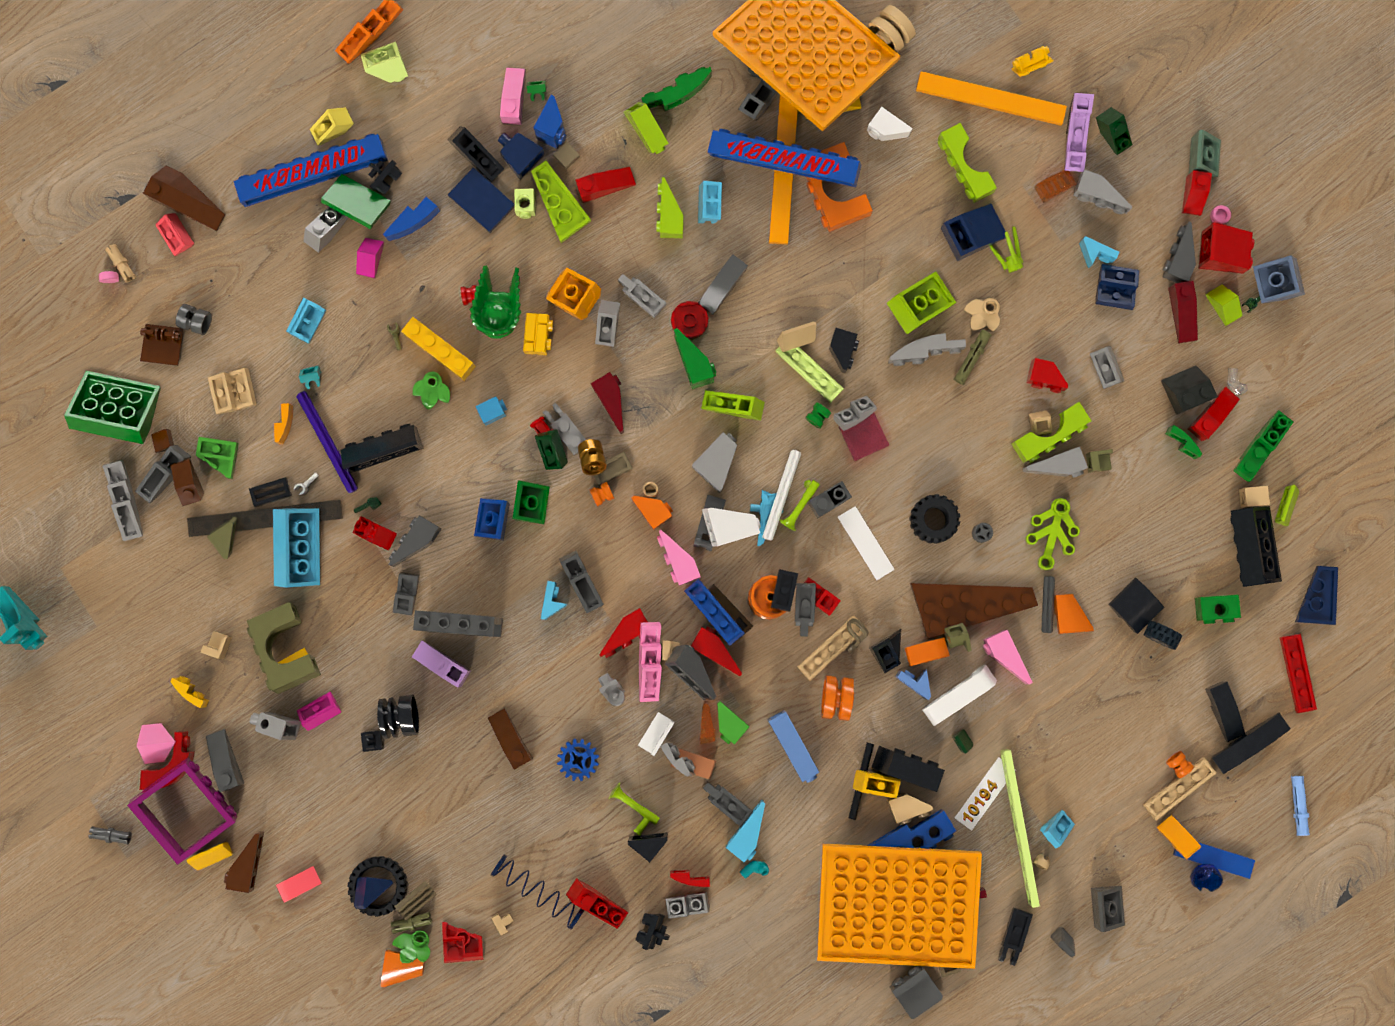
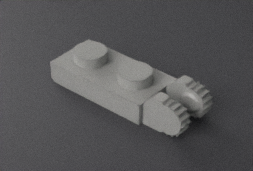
[543,403,586,456]

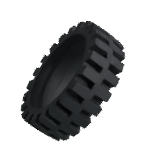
[347,856,408,917]

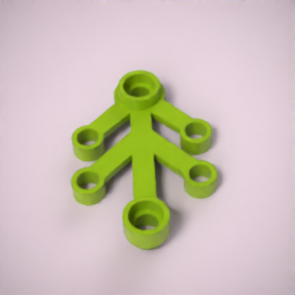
[1025,498,1080,570]

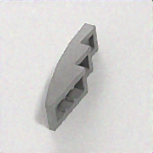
[103,460,143,541]

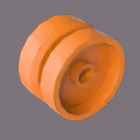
[747,575,787,620]
[821,675,854,721]

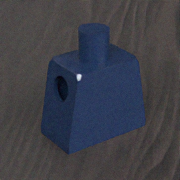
[498,133,545,180]

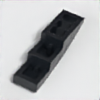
[1212,712,1291,774]

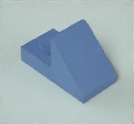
[895,670,931,700]

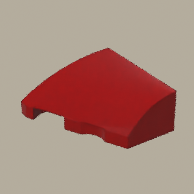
[442,922,484,963]

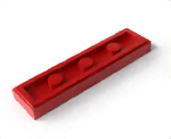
[1280,634,1317,713]

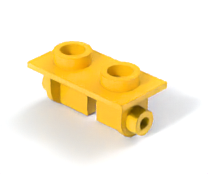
[1011,46,1054,77]

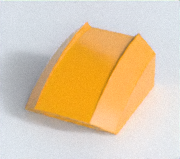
[546,267,601,320]

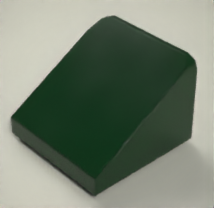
[952,729,973,754]

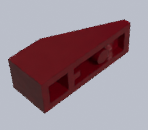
[1168,281,1198,344]
[590,372,624,434]

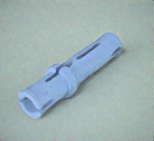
[1291,776,1310,836]

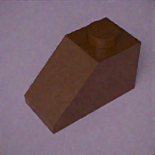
[171,459,204,506]

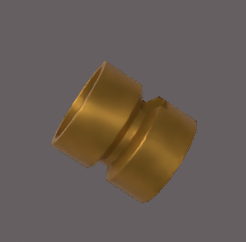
[578,439,607,475]

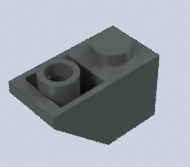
[808,481,852,519]

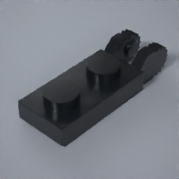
[998,907,1033,966]

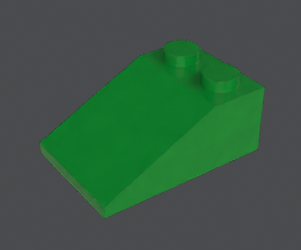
[674,328,716,390]

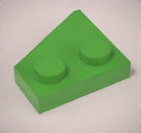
[196,437,239,479]

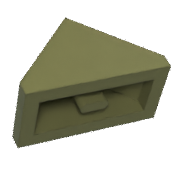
[207,517,237,559]

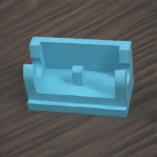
[698,181,722,224]
[286,297,326,344]

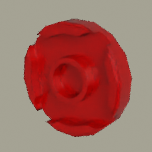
[671,301,709,340]

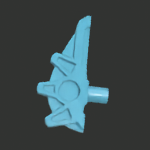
[750,490,783,546]

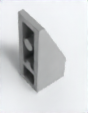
[1023,447,1088,478]

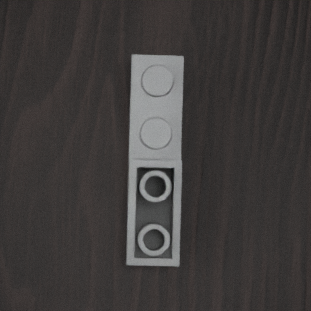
[888,333,966,366]

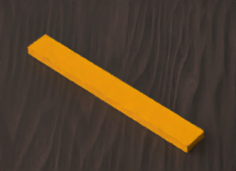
[916,71,1067,126]
[769,95,798,245]

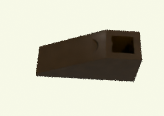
[708,584,753,639]

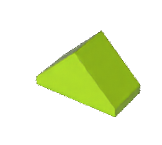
[1205,284,1243,326]

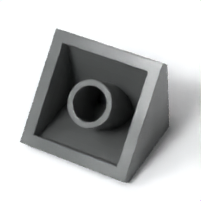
[1091,886,1125,932]

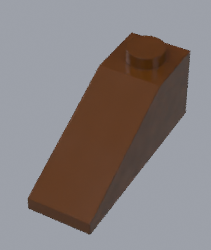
[488,708,533,770]
[224,831,264,893]

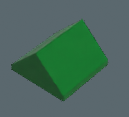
[512,480,550,524]

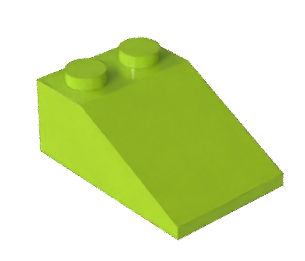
[887,271,957,334]

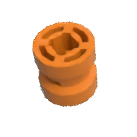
[589,481,615,507]
[1166,751,1194,778]

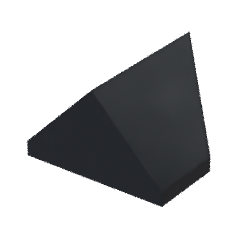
[869,629,901,673]

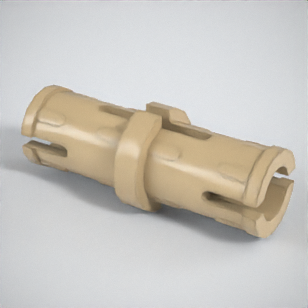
[105,244,136,282]

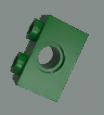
[1195,595,1241,624]

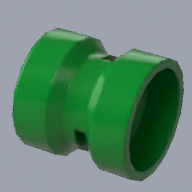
[805,402,831,429]

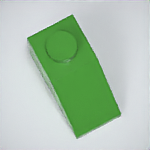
[717,701,749,745]

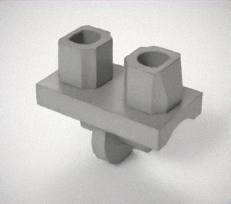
[598,673,625,706]

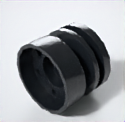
[377,695,419,739]

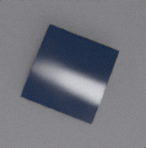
[1095,264,1139,310]

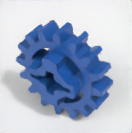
[557,739,599,781]

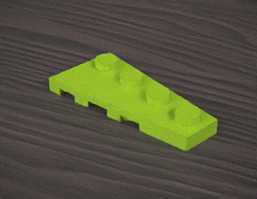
[531,160,591,243]

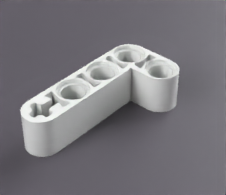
[922,664,997,726]

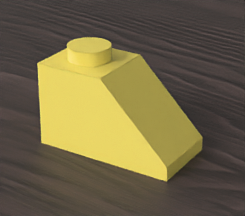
[310,107,354,145]

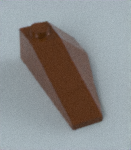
[143,165,225,231]

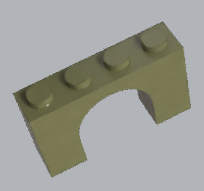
[247,602,321,694]

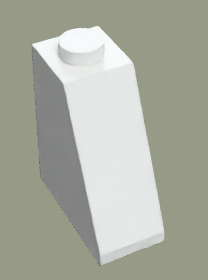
[702,508,761,546]

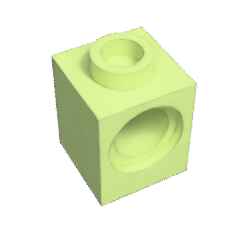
[514,189,535,219]

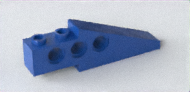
[867,809,956,849]

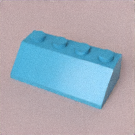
[273,508,320,588]

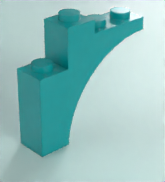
[0,586,48,650]

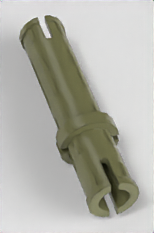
[954,330,992,385]

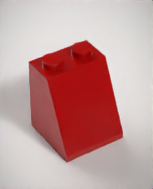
[1198,222,1255,274]

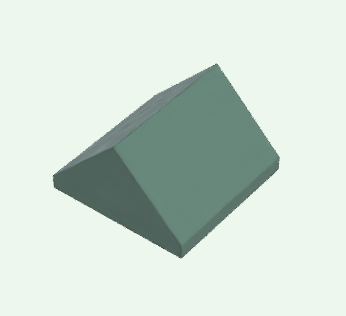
[1189,130,1221,177]

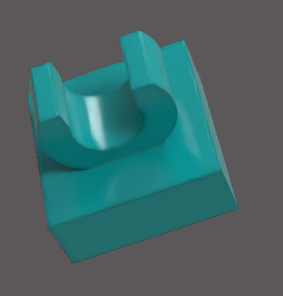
[299,365,321,389]

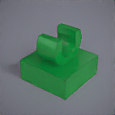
[526,80,547,101]

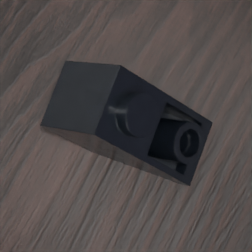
[829,328,860,373]

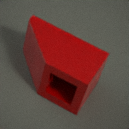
[1026,358,1068,393]
[352,516,397,551]

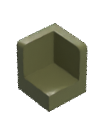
[1086,449,1113,473]
[944,623,972,652]

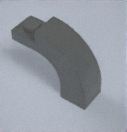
[738,79,778,120]

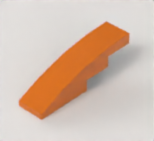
[335,0,404,64]

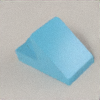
[1079,236,1120,268]
[540,581,568,620]
[1040,810,1075,848]

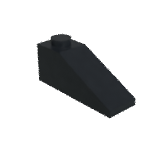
[447,126,504,182]

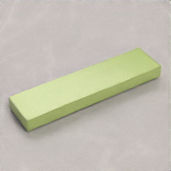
[775,347,844,403]

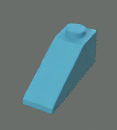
[725,800,765,862]

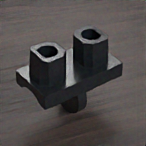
[368,160,402,195]
[635,913,670,950]

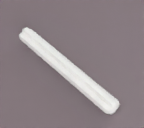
[762,450,801,541]

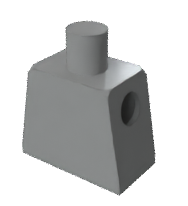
[250,712,301,740]

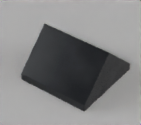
[628,832,668,863]

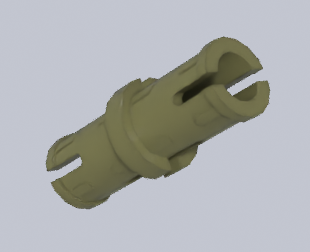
[391,912,432,934]

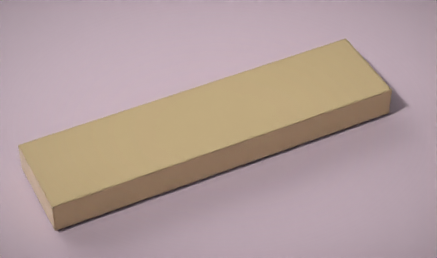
[797,615,863,681]
[1143,757,1216,821]

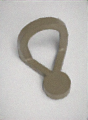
[847,618,869,653]

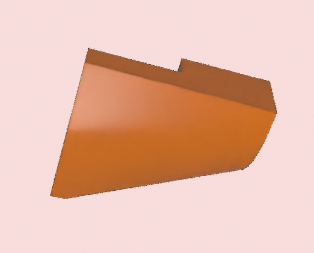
[1054,594,1094,634]
[381,950,426,987]

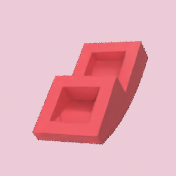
[276,866,322,903]

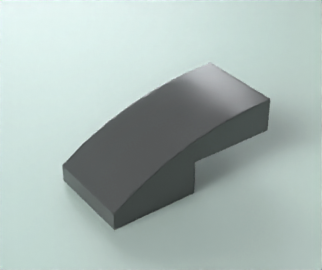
[393,572,419,616]

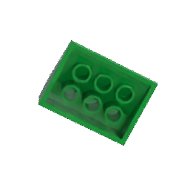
[64,371,161,444]

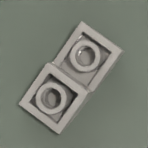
[833,396,877,431]
[661,743,695,777]
[666,892,709,919]

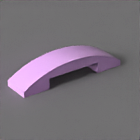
[1065,93,1094,172]

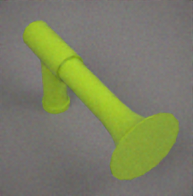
[779,480,820,531]
[608,782,660,836]

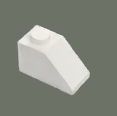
[867,107,913,141]

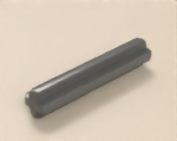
[1041,576,1055,633]

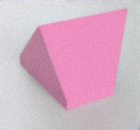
[137,723,176,764]

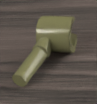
[387,322,402,351]

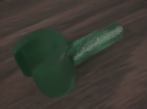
[1242,295,1261,313]
[354,497,381,513]

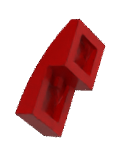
[804,577,841,616]
[670,870,710,887]

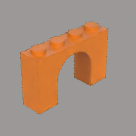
[806,142,873,232]

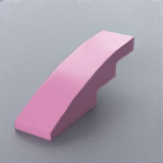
[639,622,662,702]

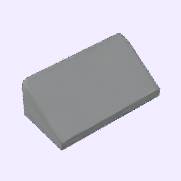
[1090,346,1124,389]

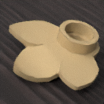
[964,298,1000,331]

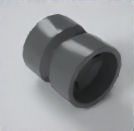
[176,304,212,336]

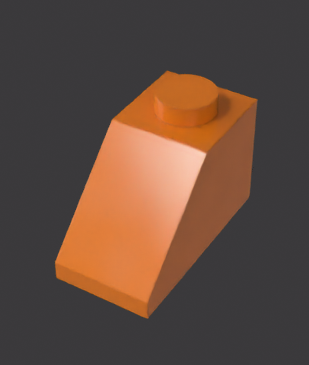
[631,496,673,530]

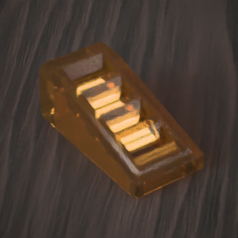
[1034,170,1077,203]
[700,702,716,744]

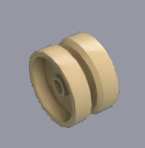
[868,5,916,53]

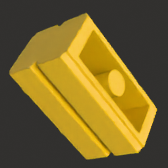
[523,313,553,355]
[853,770,901,798]

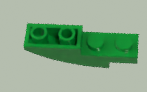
[641,67,712,112]
[1233,410,1294,482]

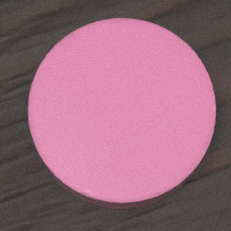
[1210,205,1231,224]
[99,271,119,283]

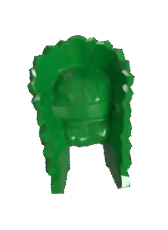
[469,265,521,339]

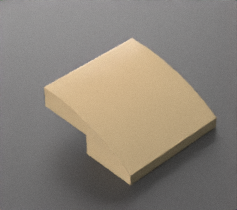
[208,368,257,414]

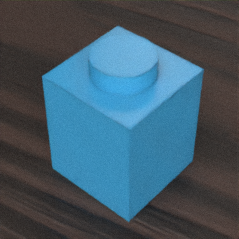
[475,397,507,426]

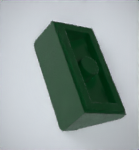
[535,429,568,470]

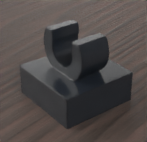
[361,730,383,752]

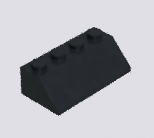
[340,424,424,473]
[1230,506,1282,587]

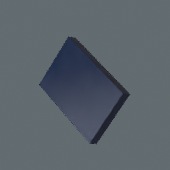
[448,168,515,233]

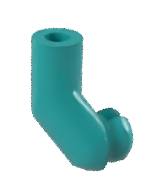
[739,860,769,879]

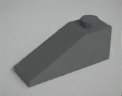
[665,645,716,700]
[206,729,244,792]

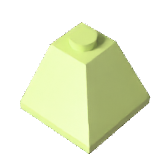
[361,42,408,83]

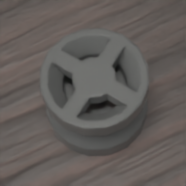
[972,523,993,543]

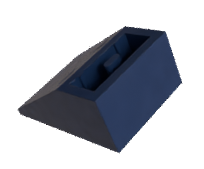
[941,203,1006,262]

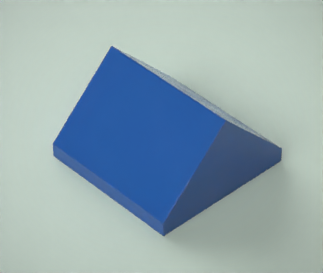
[474,498,510,541]

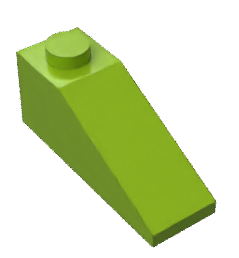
[701,390,765,421]

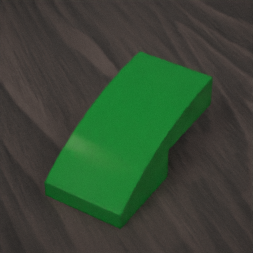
[1165,425,1202,459]

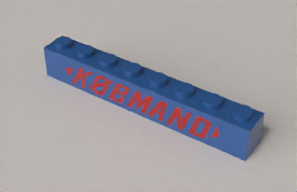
[708,129,862,187]
[233,134,388,207]

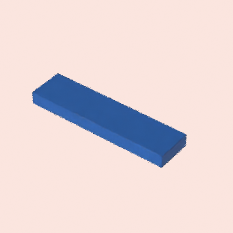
[684,579,745,646]
[1173,842,1255,879]

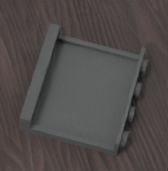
[413,610,503,637]

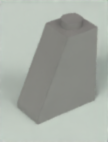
[692,432,737,493]

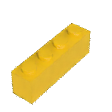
[401,317,476,381]

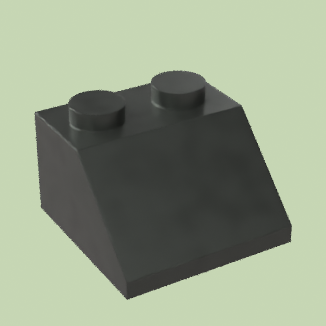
[1161,365,1218,415]

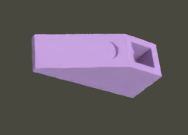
[412,641,471,688]

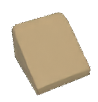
[1029,410,1052,436]

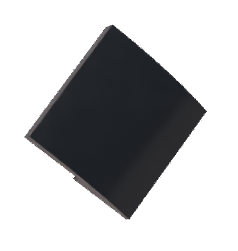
[1108,578,1165,634]

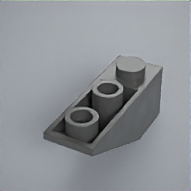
[1162,222,1196,283]
[388,515,442,567]

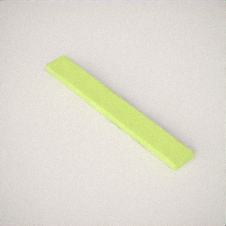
[1000,749,1040,908]

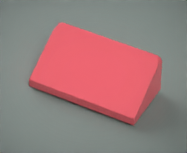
[155,213,194,256]

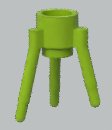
[990,226,1024,273]

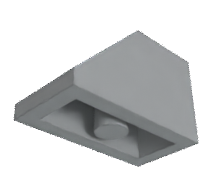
[595,300,620,347]

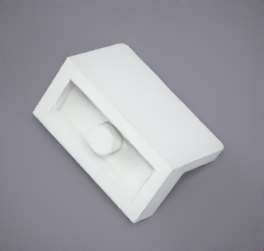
[638,712,675,756]

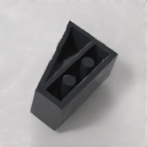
[871,746,945,792]

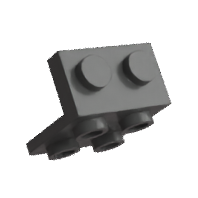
[889,966,943,1019]

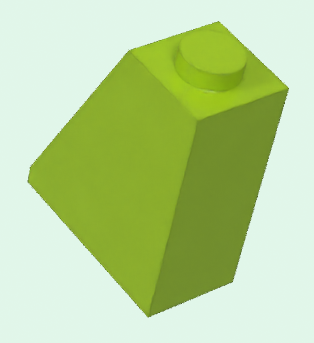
[623,102,669,154]

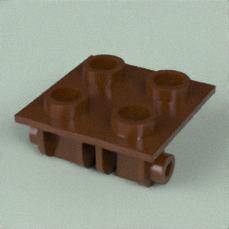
[140,324,184,366]

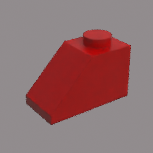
[1182,170,1212,216]

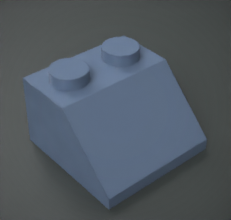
[1253,255,1305,303]

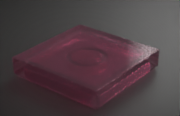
[838,412,889,462]

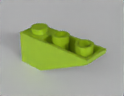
[656,177,683,239]

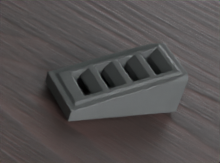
[1050,927,1075,958]

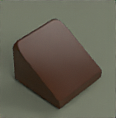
[151,429,174,453]

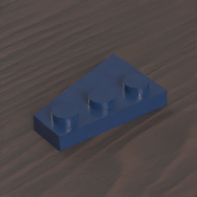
[1295,566,1338,625]

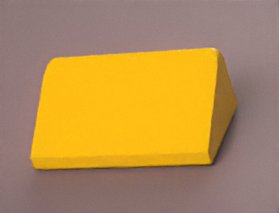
[186,842,233,870]

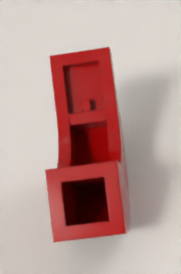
[139,731,195,790]

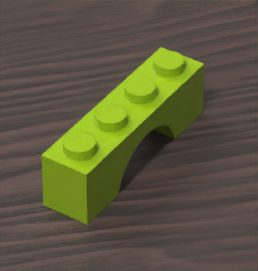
[938,123,997,203]
[1011,402,1092,463]

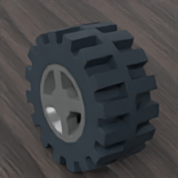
[1143,621,1182,650]

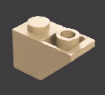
[886,793,933,825]

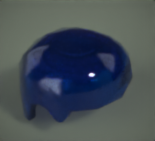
[1190,864,1223,892]

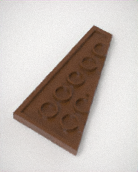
[910,583,1038,639]

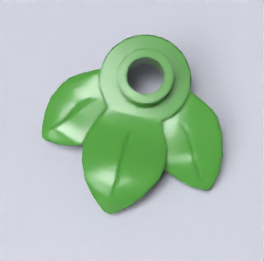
[413,371,450,409]
[392,930,431,963]

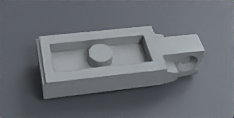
[618,274,666,318]

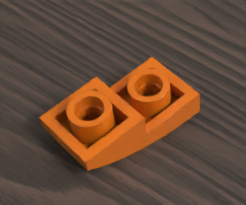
[905,638,950,666]

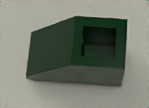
[1096,107,1133,155]

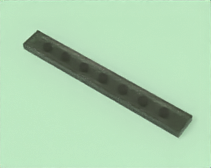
[187,499,343,537]

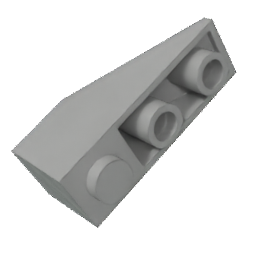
[1073,170,1132,214]
[303,207,348,253]

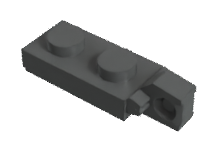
[795,583,816,637]
[703,781,753,827]

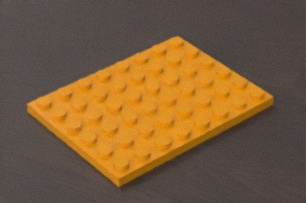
[712,0,900,131]
[817,844,982,969]

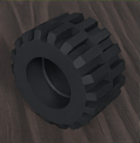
[909,494,961,544]

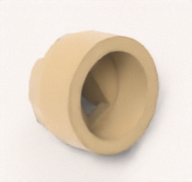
[643,482,658,498]
[1033,854,1050,870]

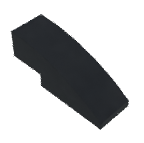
[1205,681,1245,742]

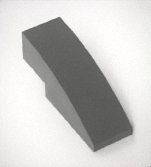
[698,254,748,315]
[135,445,191,503]
[559,550,604,613]

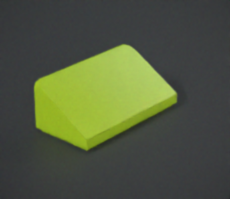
[1274,485,1299,526]

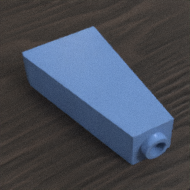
[767,710,819,783]

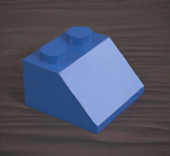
[533,95,566,149]

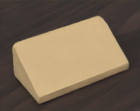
[777,321,816,352]

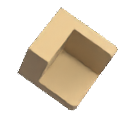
[1239,486,1270,508]
[200,631,232,659]

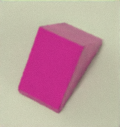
[356,237,384,278]

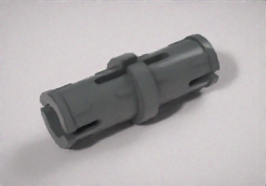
[88,826,132,845]

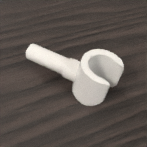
[294,472,319,495]

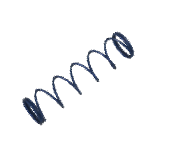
[491,854,584,930]

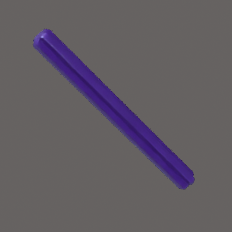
[296,391,358,493]

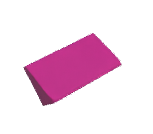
[297,692,341,731]

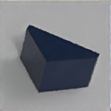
[354,877,393,909]

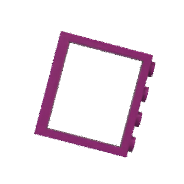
[127,758,237,865]

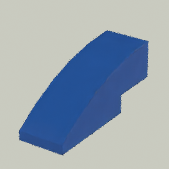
[383,197,440,241]

